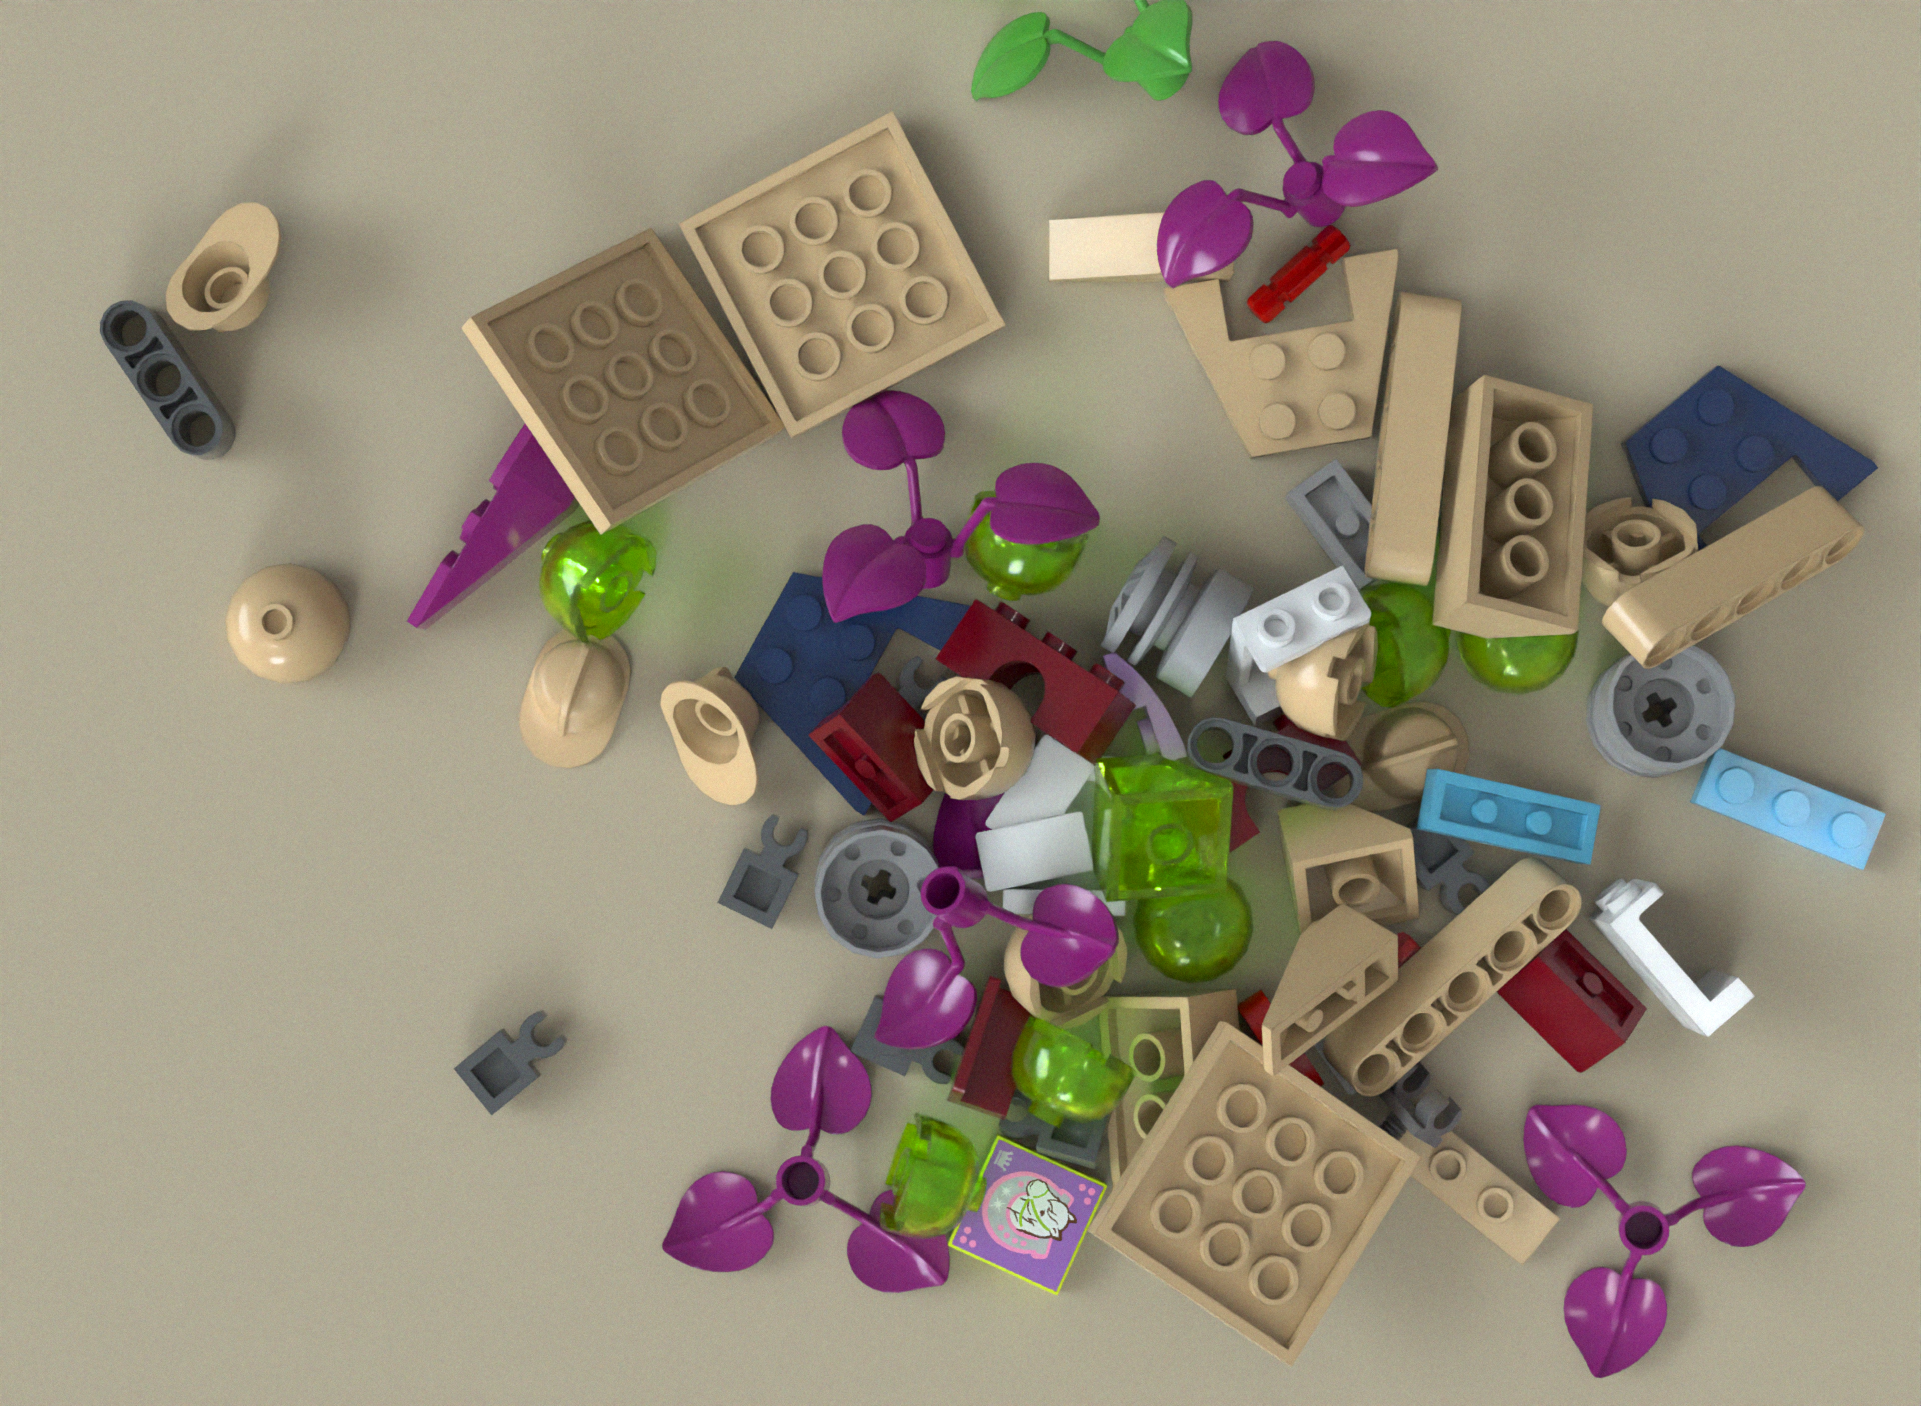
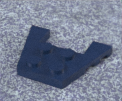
[1621,365,1878,551]
[734,572,970,816]

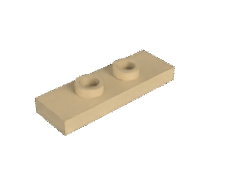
[1398,1103,1560,1266]

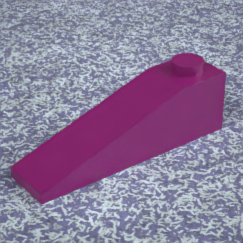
[407,423,580,630]

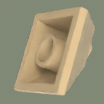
[1277,804,1420,935]

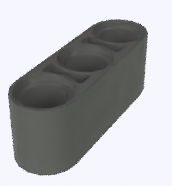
[100,300,235,460]
[1187,717,1363,810]

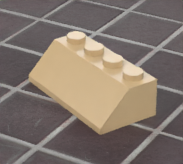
[1432,375,1593,638]
[1099,989,1239,1190]

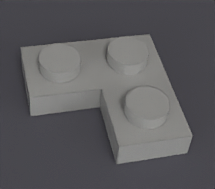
[1285,459,1442,593]

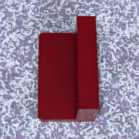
[809,673,934,823]
[1497,929,1647,1073]
[947,975,1038,1120]

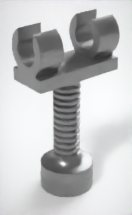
[1379,1061,1462,1148]

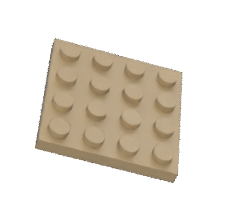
[678,111,1006,440]
[461,228,785,535]
[1087,1021,1421,1367]

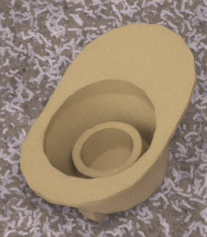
[165,202,281,333]
[519,626,631,768]
[660,667,760,805]
[1332,701,1470,812]

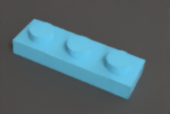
[1690,748,1886,870]
[1417,769,1601,865]

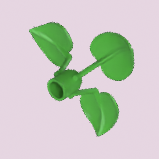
[971,0,1193,102]

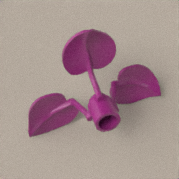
[1157,41,1438,289]
[822,390,1100,623]
[874,792,1119,1049]
[662,1026,950,1293]
[1523,1105,1806,1378]

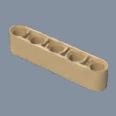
[1365,292,1462,586]
[1602,486,1865,669]
[1323,857,1581,1097]

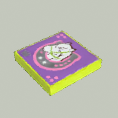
[948,1133,1108,1296]

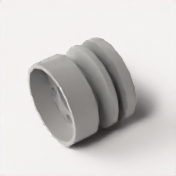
[1100,536,1254,697]
[1586,645,1736,778]
[815,818,940,958]

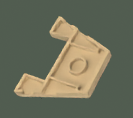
[1164,249,1399,459]

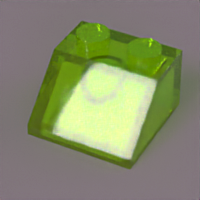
[1091,754,1233,902]

